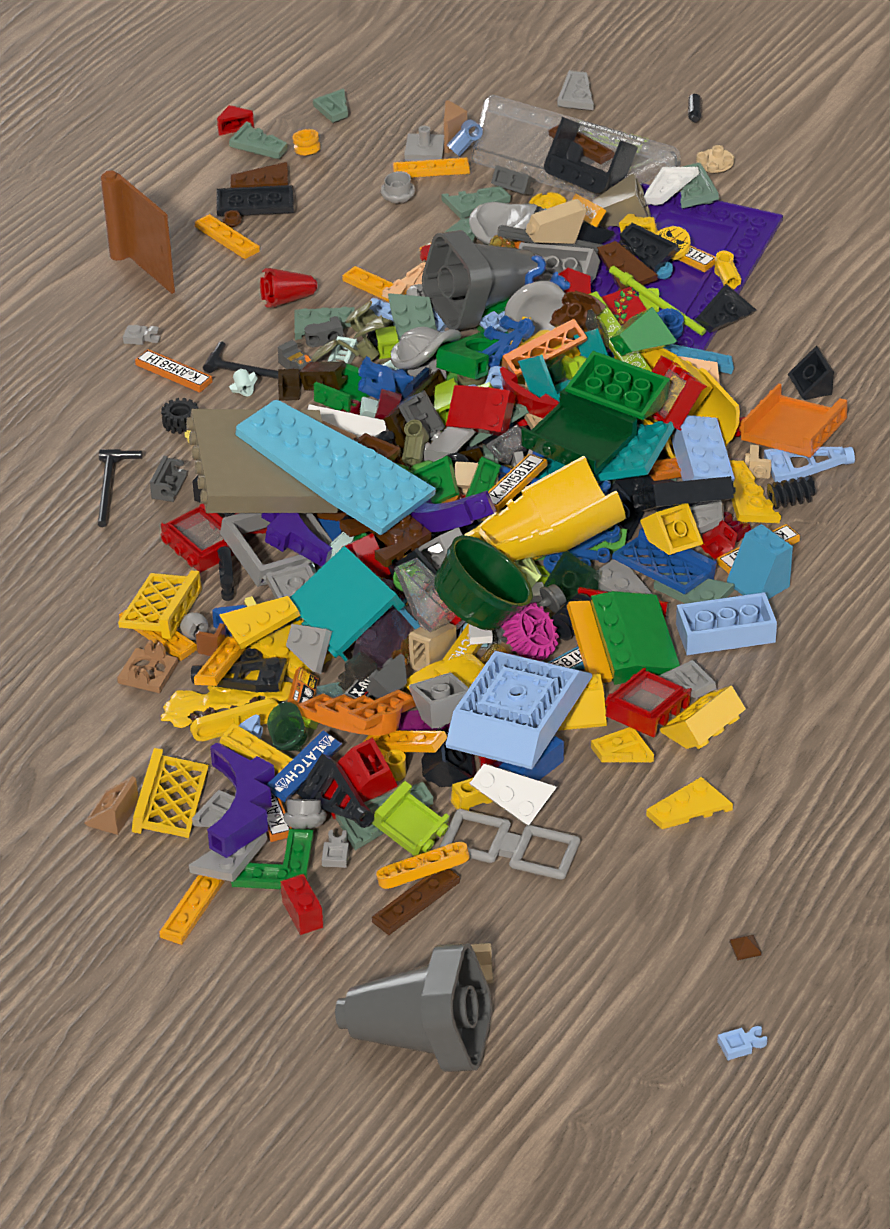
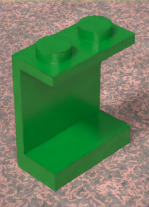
[314,363,373,412]

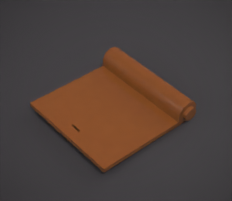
[101,170,175,294]

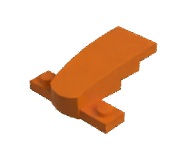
[295,690,416,736]

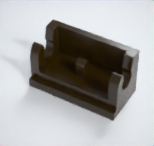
[299,361,348,391]

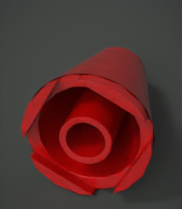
[260,268,317,308]

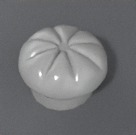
[381,171,415,204]
[283,799,327,829]

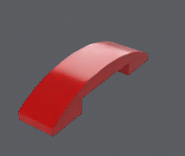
[500,367,560,418]

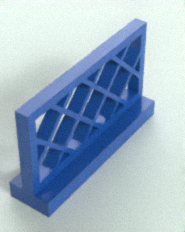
[612,528,717,594]

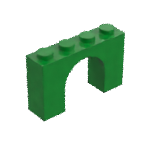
[436,330,526,379]

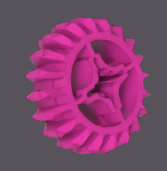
[501,602,559,661]

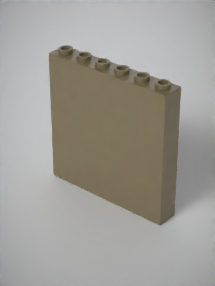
[186,409,338,513]

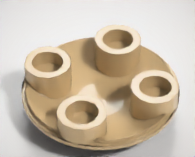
[696,145,734,173]

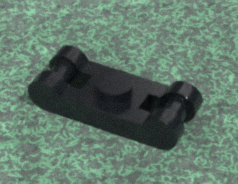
[217,546,235,601]

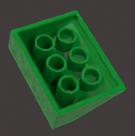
[565,351,670,420]
[591,591,680,685]

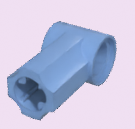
[447,119,483,156]

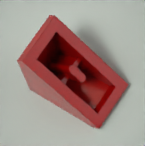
[217,105,254,136]

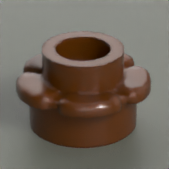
[223,210,241,228]

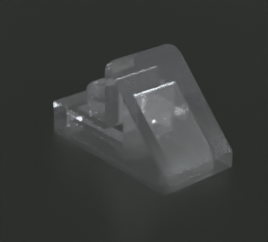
[486,425,524,464]

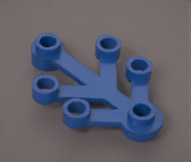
[478,315,535,368]
[543,524,621,574]

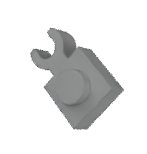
[322,830,349,868]

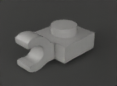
[123,325,160,345]

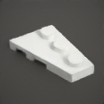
[644,167,699,205]
[470,764,557,825]

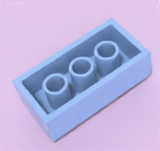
[670,415,735,482]
[676,592,777,655]

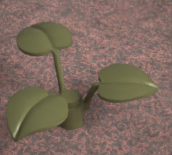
[311,301,384,362]

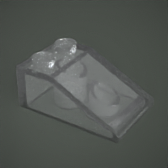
[395,558,456,633]

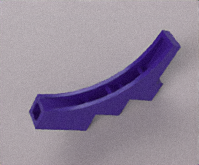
[261,513,333,567]
[207,743,275,858]

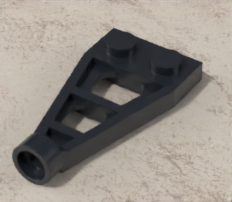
[191,657,288,692]
[297,753,375,828]

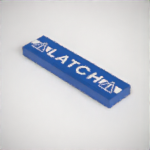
[267,730,342,802]

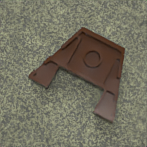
[339,514,431,567]

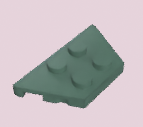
[388,293,437,341]

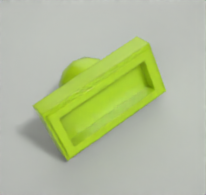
[558,355,587,381]

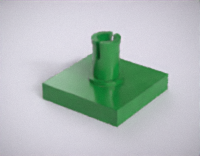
[410,456,460,504]

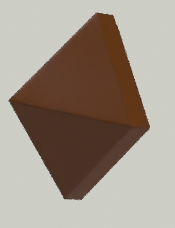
[729,935,761,961]

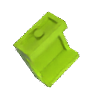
[372,781,450,856]

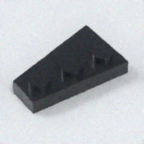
[620,223,679,273]
[695,284,757,333]

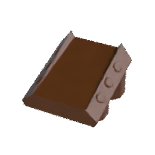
[549,290,606,331]

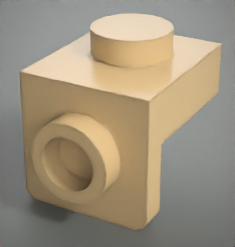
[745,445,771,478]

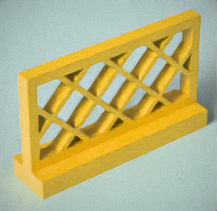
[118,570,202,639]
[131,748,209,838]

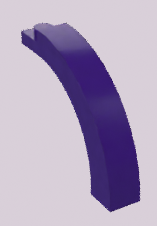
[410,490,496,532]

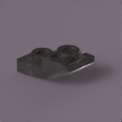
[586,309,609,350]

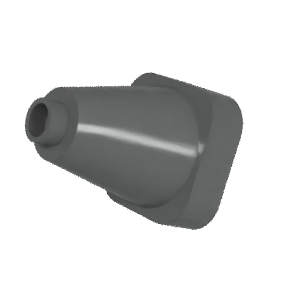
[422,230,544,330]
[335,943,492,1072]

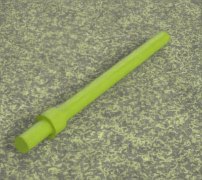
[609,265,706,336]

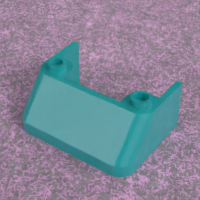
[518,328,608,402]

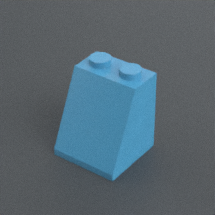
[727,524,793,599]

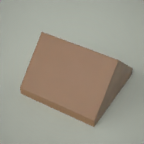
[444,101,467,153]
[84,776,139,835]

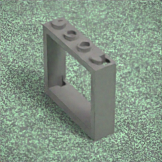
[220,513,332,587]

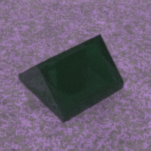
[544,551,599,604]

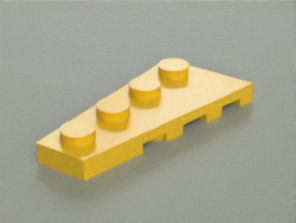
[729,460,781,523]

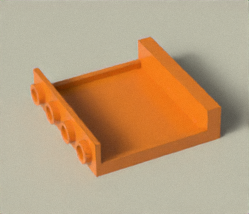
[739,383,847,458]

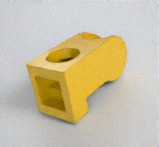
[619,214,658,234]
[451,778,493,811]

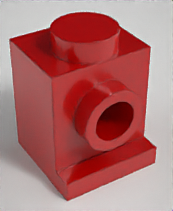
[700,520,737,559]

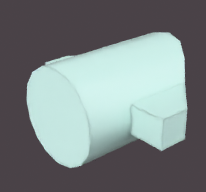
[229,369,258,396]

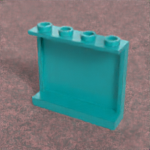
[290,546,405,662]

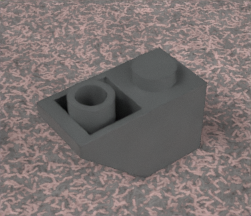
[366,654,407,699]

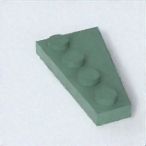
[335,782,433,850]

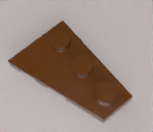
[231,162,288,188]
[597,241,658,289]

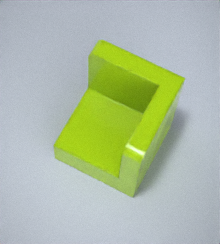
[375,326,399,359]

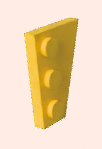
[219,596,300,650]
[646,777,733,829]

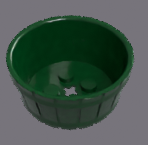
[434,535,533,631]

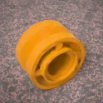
[292,129,321,155]

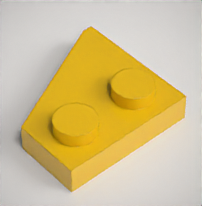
[591,727,654,762]

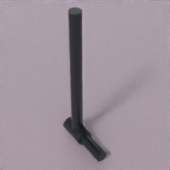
[203,341,302,383]
[98,449,142,528]

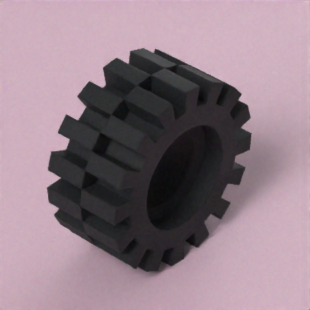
[161,398,199,434]

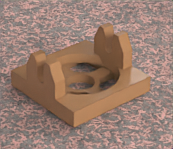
[117,640,178,693]

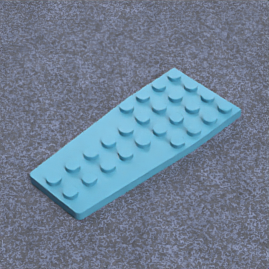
[235,400,436,535]

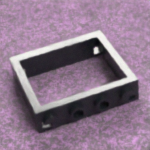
[632,476,736,513]

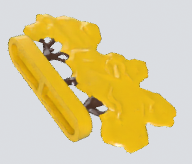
[161,670,292,742]

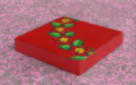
[601,286,647,325]

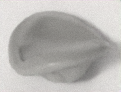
[469,202,537,247]
[504,281,573,340]
[391,327,462,369]

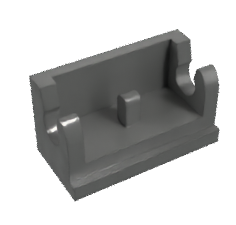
[491,165,536,195]
[398,390,445,438]
[150,456,188,502]

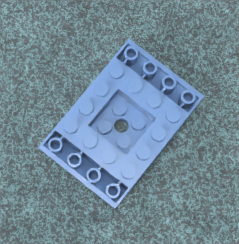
[446,651,592,769]

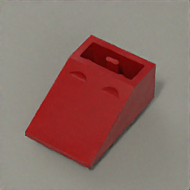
[323,737,398,819]

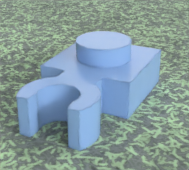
[718,1026,767,1060]

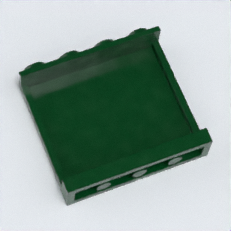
[521,388,637,477]

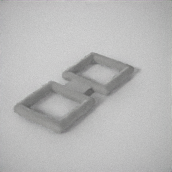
[440,809,580,880]

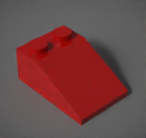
[446,385,516,437]

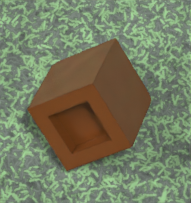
[196,623,226,656]

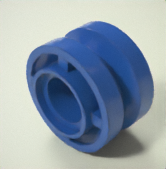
[657,308,684,339]

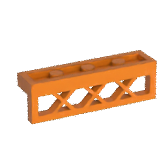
[502,319,587,377]

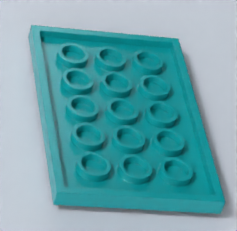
[535,421,674,482]

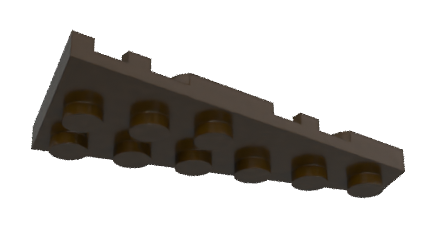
[383,369,445,467]

